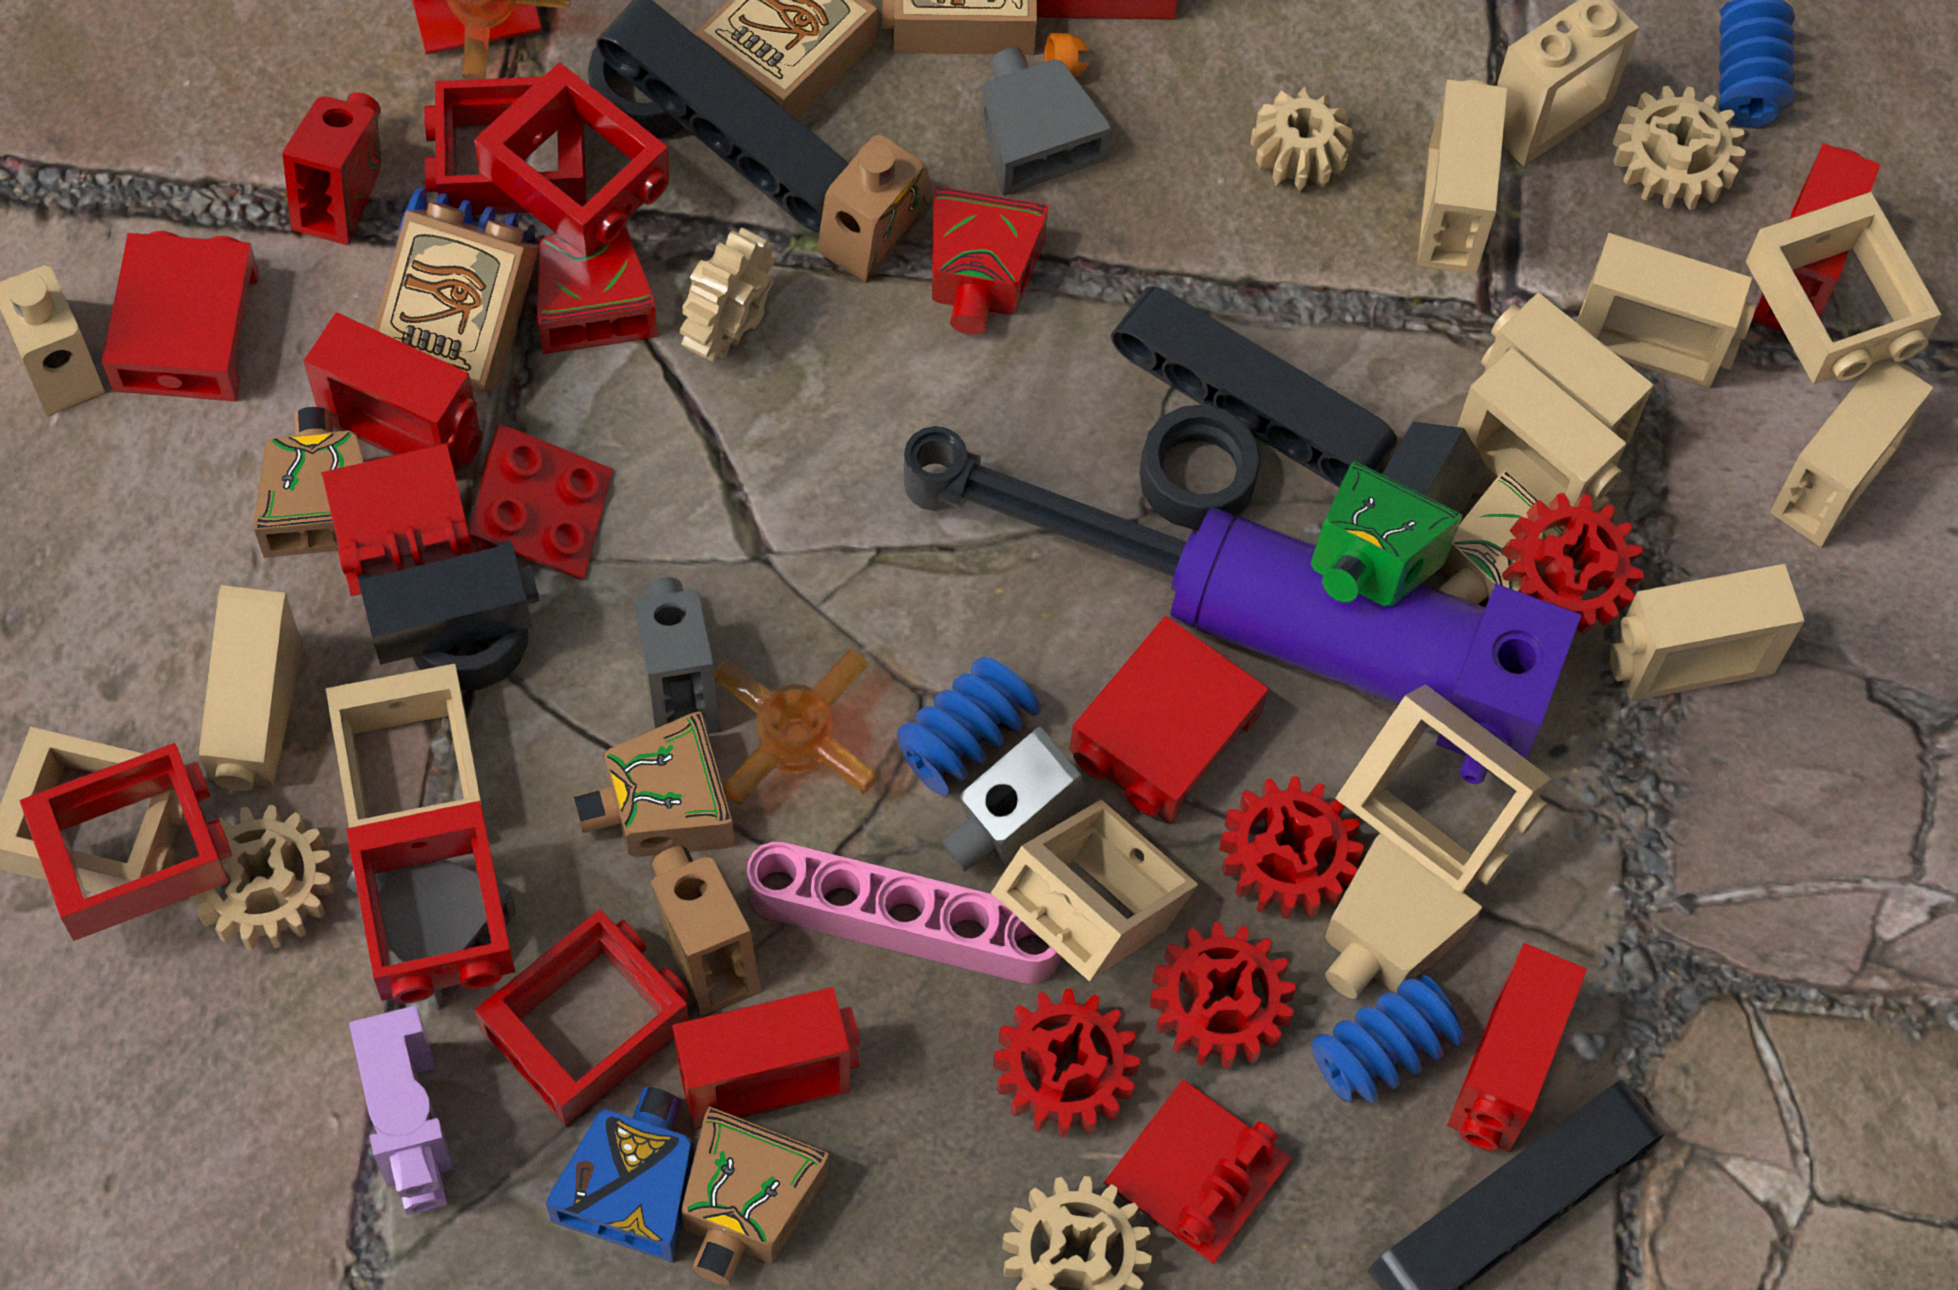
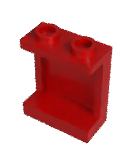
[102,231,259,402]
[1069,615,1269,823]

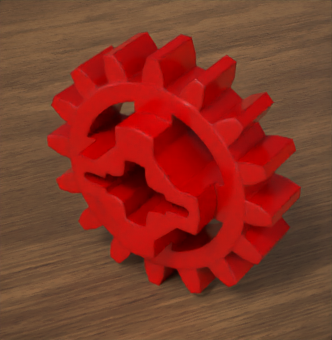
[1501,493,1644,634]
[1219,776,1363,919]
[1149,922,1296,1069]
[993,989,1140,1138]

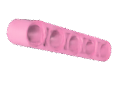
[747,842,1061,984]

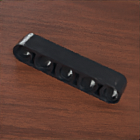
[596,0,849,232]
[1110,286,1398,488]
[1368,1080,1667,1290]

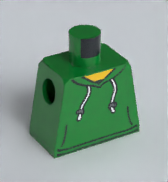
[1311,461,1462,606]

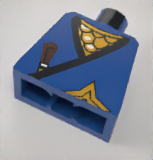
[546,1087,694,1263]

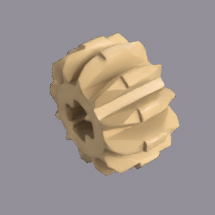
[1251,86,1354,192]

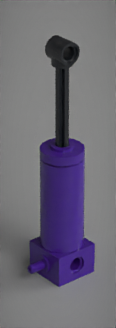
[904,426,1581,784]

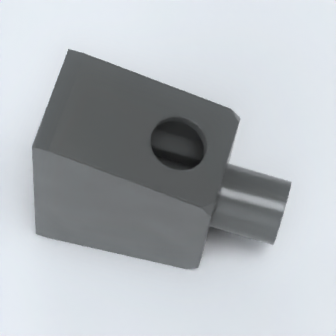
[981,47,1111,196]
[635,577,721,734]
[940,726,1089,872]
[347,859,516,1010]

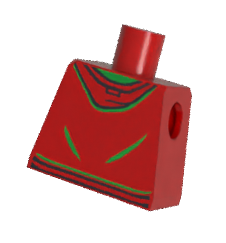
[282,92,382,245]
[932,186,1049,335]
[537,206,658,354]

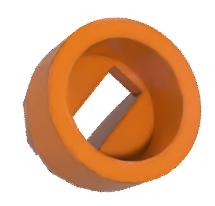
[1044,33,1089,79]

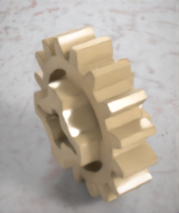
[1613,86,1746,210]
[680,228,776,362]
[190,805,334,950]
[1002,1176,1152,1290]

